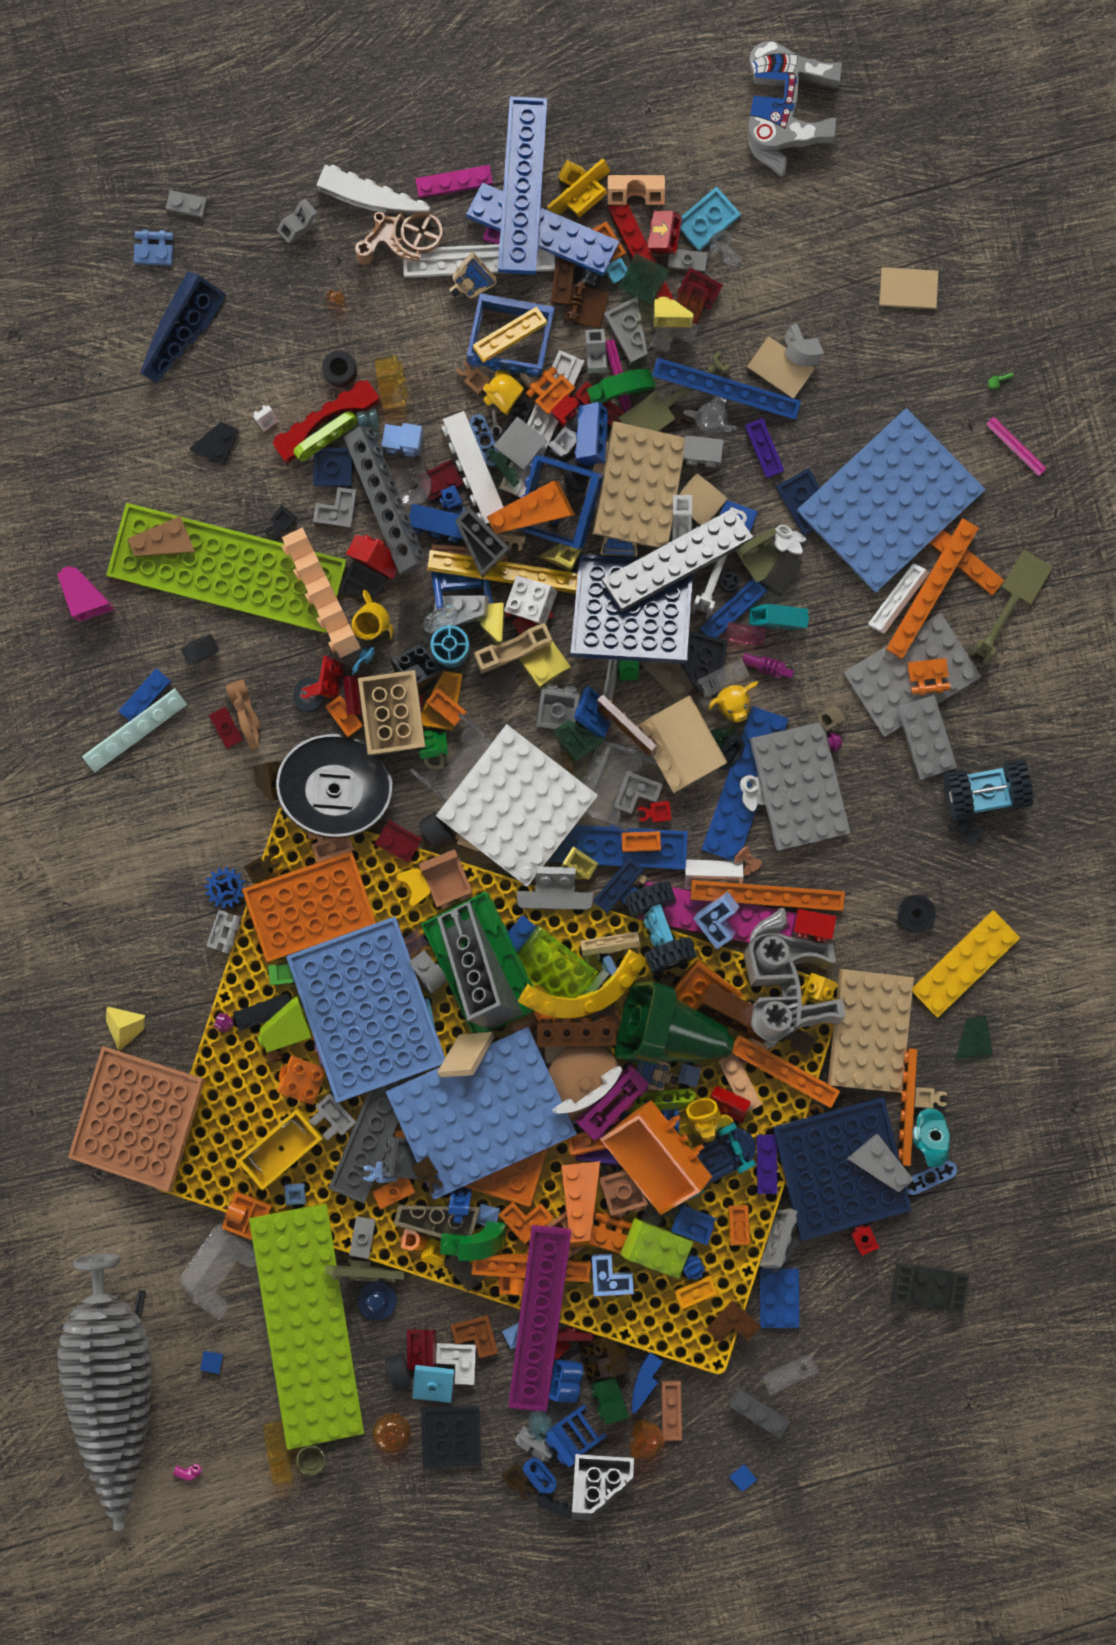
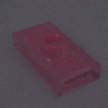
[725,622,766,646]

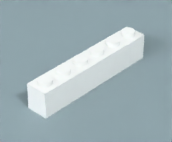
[441,411,503,527]

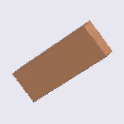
[661,1381,682,1441]

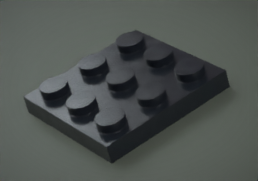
[421,1405,482,1468]

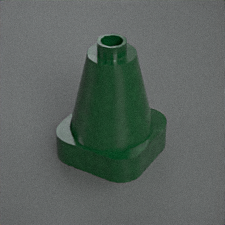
[615,981,734,1065]

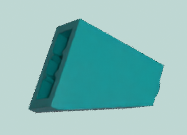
[749,604,809,630]

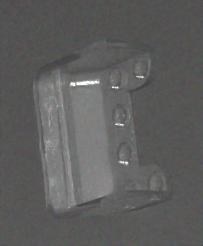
[179,1223,256,1320]

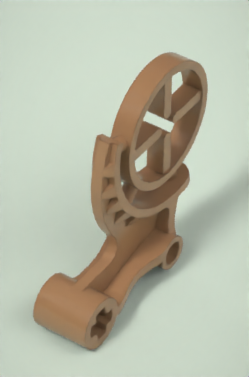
[355,212,443,265]
[225,679,262,751]

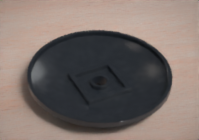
[276,734,392,839]

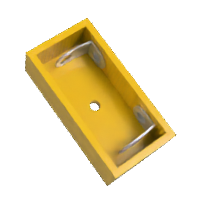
[237,1108,324,1190]

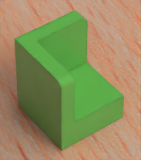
[268,964,295,985]

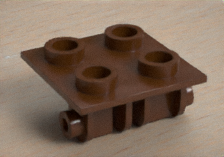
[563,282,609,329]

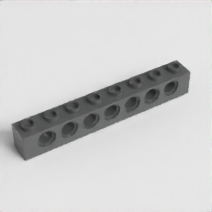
[344,426,427,574]

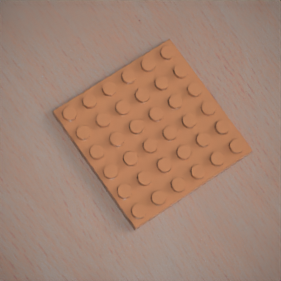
[68,1046,206,1192]

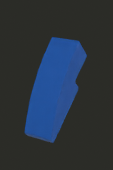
[631,1352,663,1414]

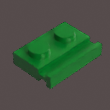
[419,730,448,759]

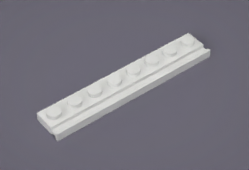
[403,244,555,278]
[499,350,584,498]

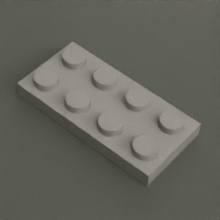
[897,695,957,780]

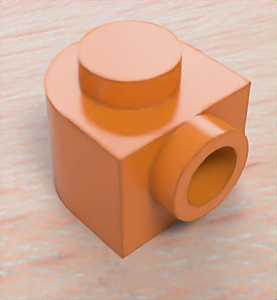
[401,1229,427,1251]

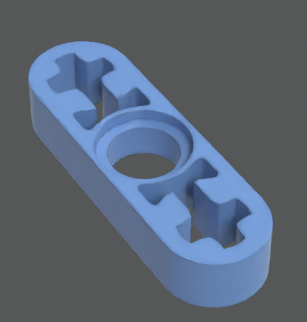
[469,414,501,468]
[906,1160,957,1195]

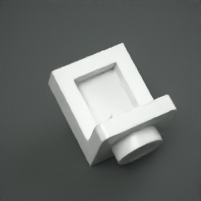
[548,425,577,457]

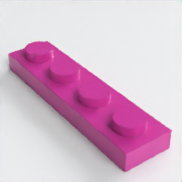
[415,165,493,199]

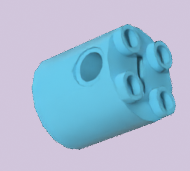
[430,625,470,668]

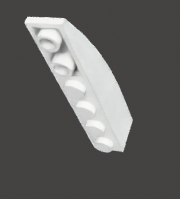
[316,165,431,216]

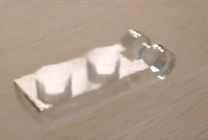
[697,658,749,697]
[762,1353,819,1395]

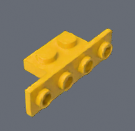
[547,159,611,218]

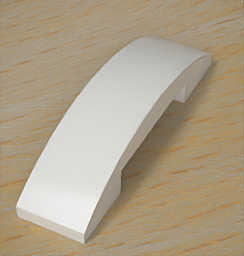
[672,495,692,541]
[552,1066,622,1113]

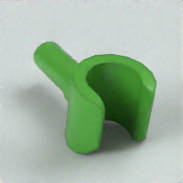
[988,372,1014,389]

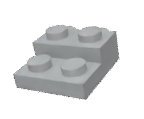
[536,683,580,732]

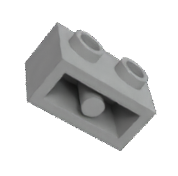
[683,436,723,468]

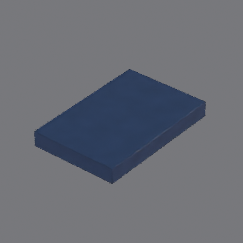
[775,468,820,536]

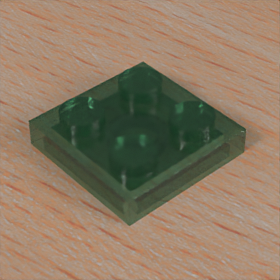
[619,253,670,305]

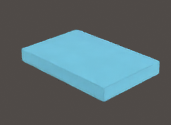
[680,187,741,252]

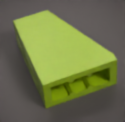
[258,996,311,1052]

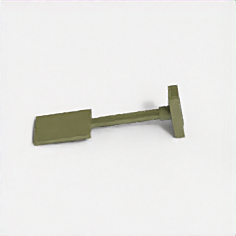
[618,351,730,431]
[969,550,1053,665]

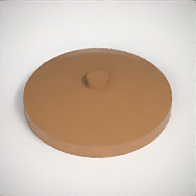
[548,1046,624,1121]

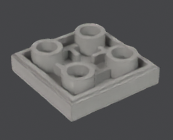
[494,417,547,471]

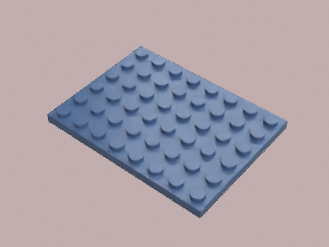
[797,408,986,593]
[286,917,445,1103]
[386,1027,577,1199]

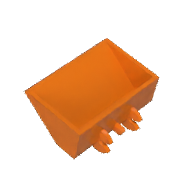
[600,1100,712,1215]

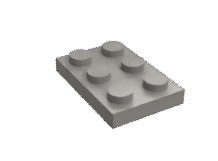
[759,1209,797,1269]

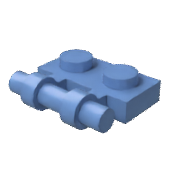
[134,230,173,266]

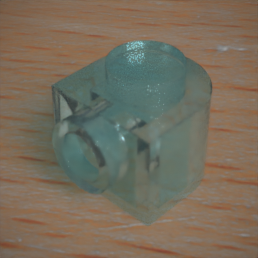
[528,1410,552,1435]

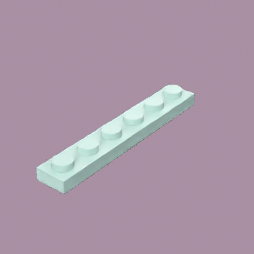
[82,688,187,773]

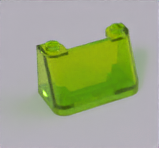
[517,926,600,998]

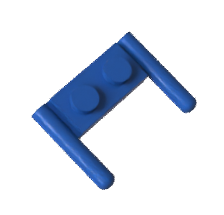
[431,571,493,610]

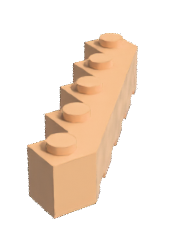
[282,527,360,658]

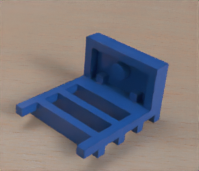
[545,1404,607,1467]

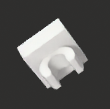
[253,405,279,432]

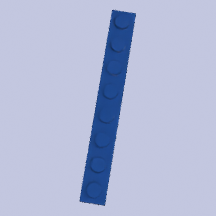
[652,358,801,419]

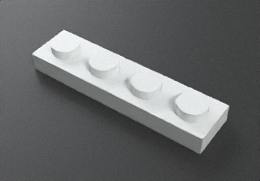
[868,564,929,634]

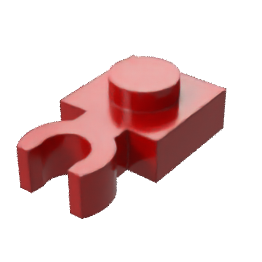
[637,801,672,823]

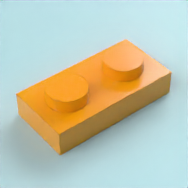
[674,1275,718,1310]

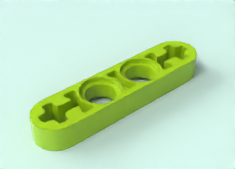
[294,411,358,461]
[623,1089,696,1113]

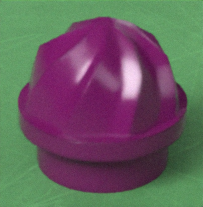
[214,1013,233,1032]

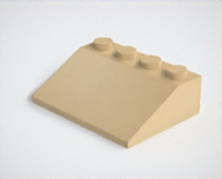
[358,670,425,756]
[639,696,727,793]

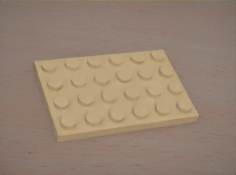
[593,421,685,549]
[828,969,914,1093]

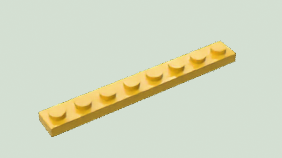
[427,550,578,594]

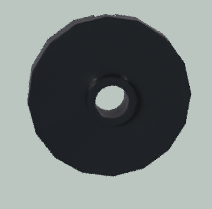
[897,895,936,933]

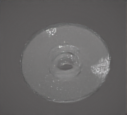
[395,467,432,505]

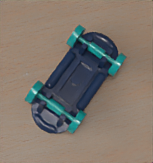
[687,1123,756,1200]

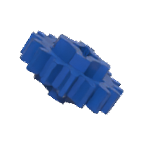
[204,867,246,908]

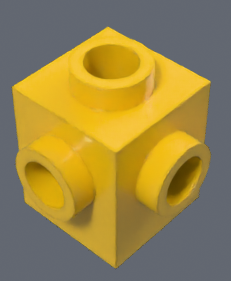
[803,973,837,1004]

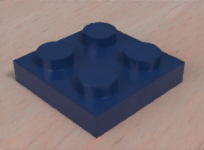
[313,448,352,487]

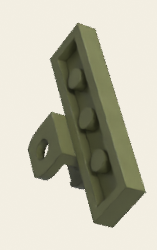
[325,1258,404,1282]

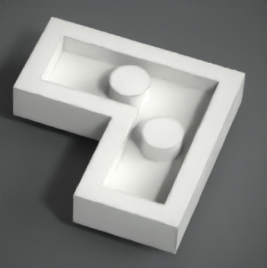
[436,1343,476,1385]

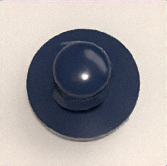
[358,1281,397,1320]

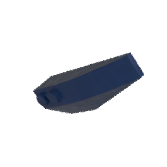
[140,271,227,383]

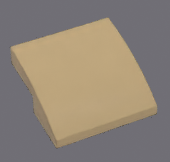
[678,473,728,526]

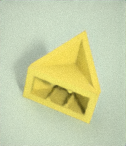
[537,543,583,572]
[561,847,598,880]
[106,1007,145,1051]

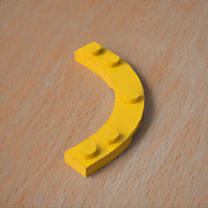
[517,949,647,1018]

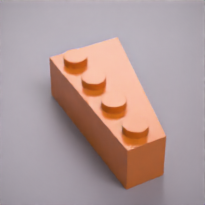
[487,481,575,534]
[561,1161,600,1248]

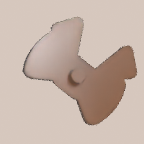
[734,846,762,875]

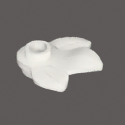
[774,525,807,555]
[740,775,765,811]

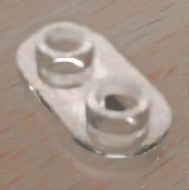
[423,605,458,634]

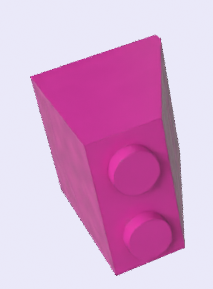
[57,566,115,622]

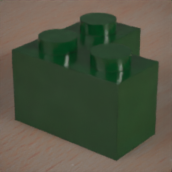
[591,1377,629,1425]

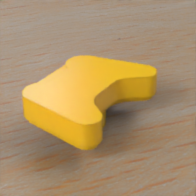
[396,868,431,906]

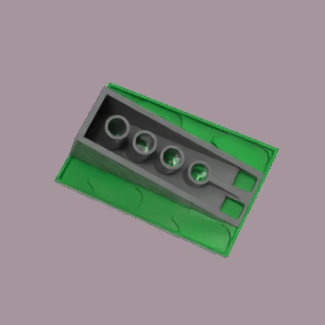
[421,892,534,1033]

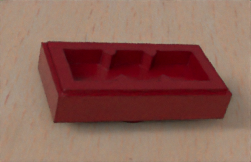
[209,706,244,749]
[556,1326,593,1341]

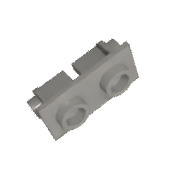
[514,1426,555,1462]

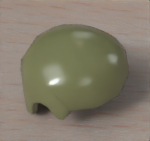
[296,1446,325,1476]

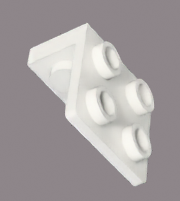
[504,576,558,625]

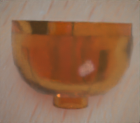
[372,1412,411,1453]
[630,1420,665,1460]

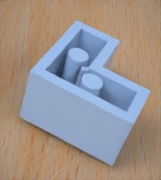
[381,423,424,458]
[693,891,739,949]
[592,1253,634,1296]

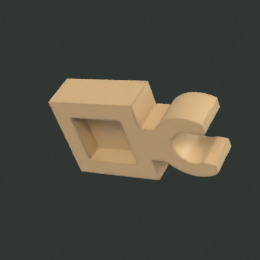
[914,1087,947,1108]

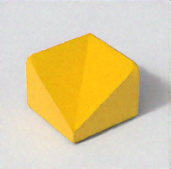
[558,160,586,186]
[420,1238,446,1266]

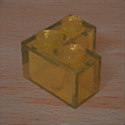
[374,354,408,410]

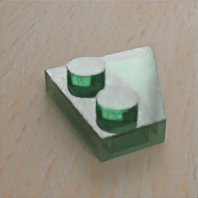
[485,448,519,487]
[552,720,605,763]
[955,1015,993,1060]

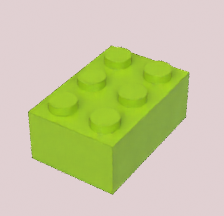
[620,1218,693,1279]

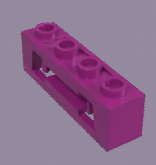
[575,1065,649,1141]

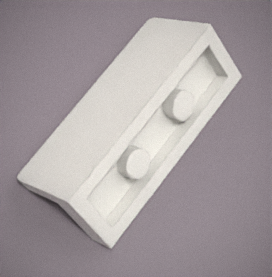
[685,860,743,889]

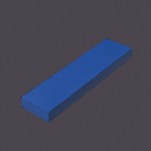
[699,579,768,638]

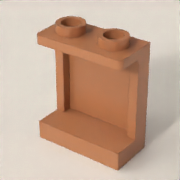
[419,849,473,909]

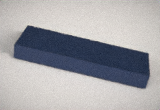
[593,857,645,913]

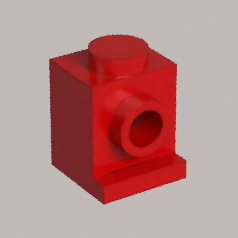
[551,394,580,427]
[850,1224,879,1255]

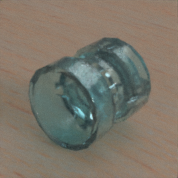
[357,408,379,428]

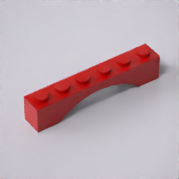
[272,379,381,465]

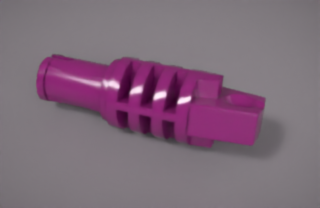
[741,653,794,680]

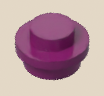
[827,733,842,752]

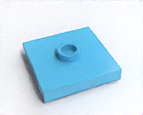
[412,1365,454,1403]

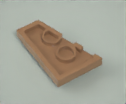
[127,516,195,557]

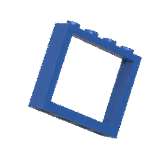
[467,293,554,377]
[517,455,604,549]

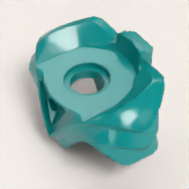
[912,1108,950,1167]

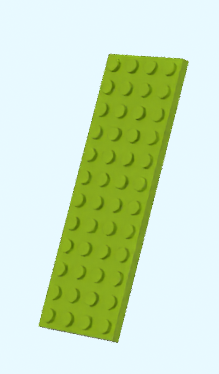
[106,503,347,634]
[249,1203,364,1450]

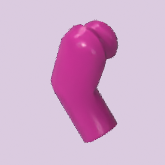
[173,1464,202,1481]

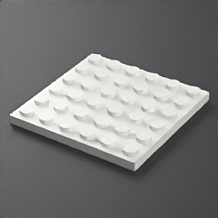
[436,724,598,887]

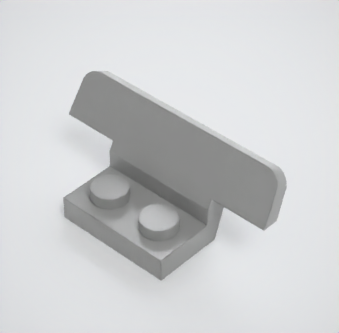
[517,867,593,909]

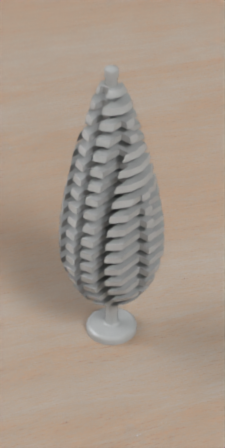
[57,1253,152,1532]

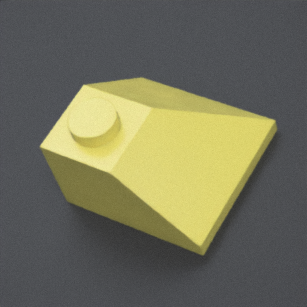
[654,297,693,328]
[477,603,504,644]
[519,641,571,689]

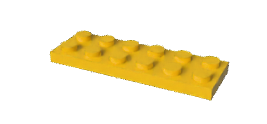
[912,910,1020,1018]

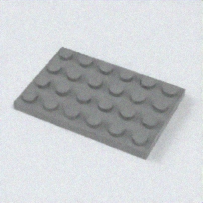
[843,612,982,737]
[749,722,850,851]

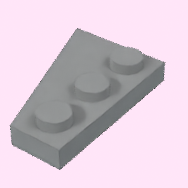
[604,297,647,364]
[432,596,489,634]
[847,1134,913,1192]

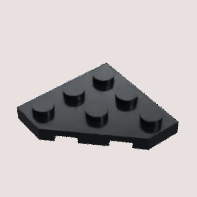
[679,630,728,697]

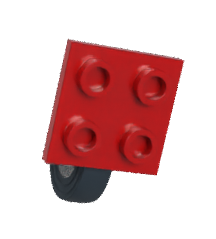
[293,656,343,712]

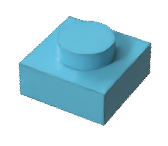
[606,257,630,284]

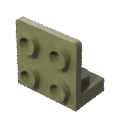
[736,527,786,583]

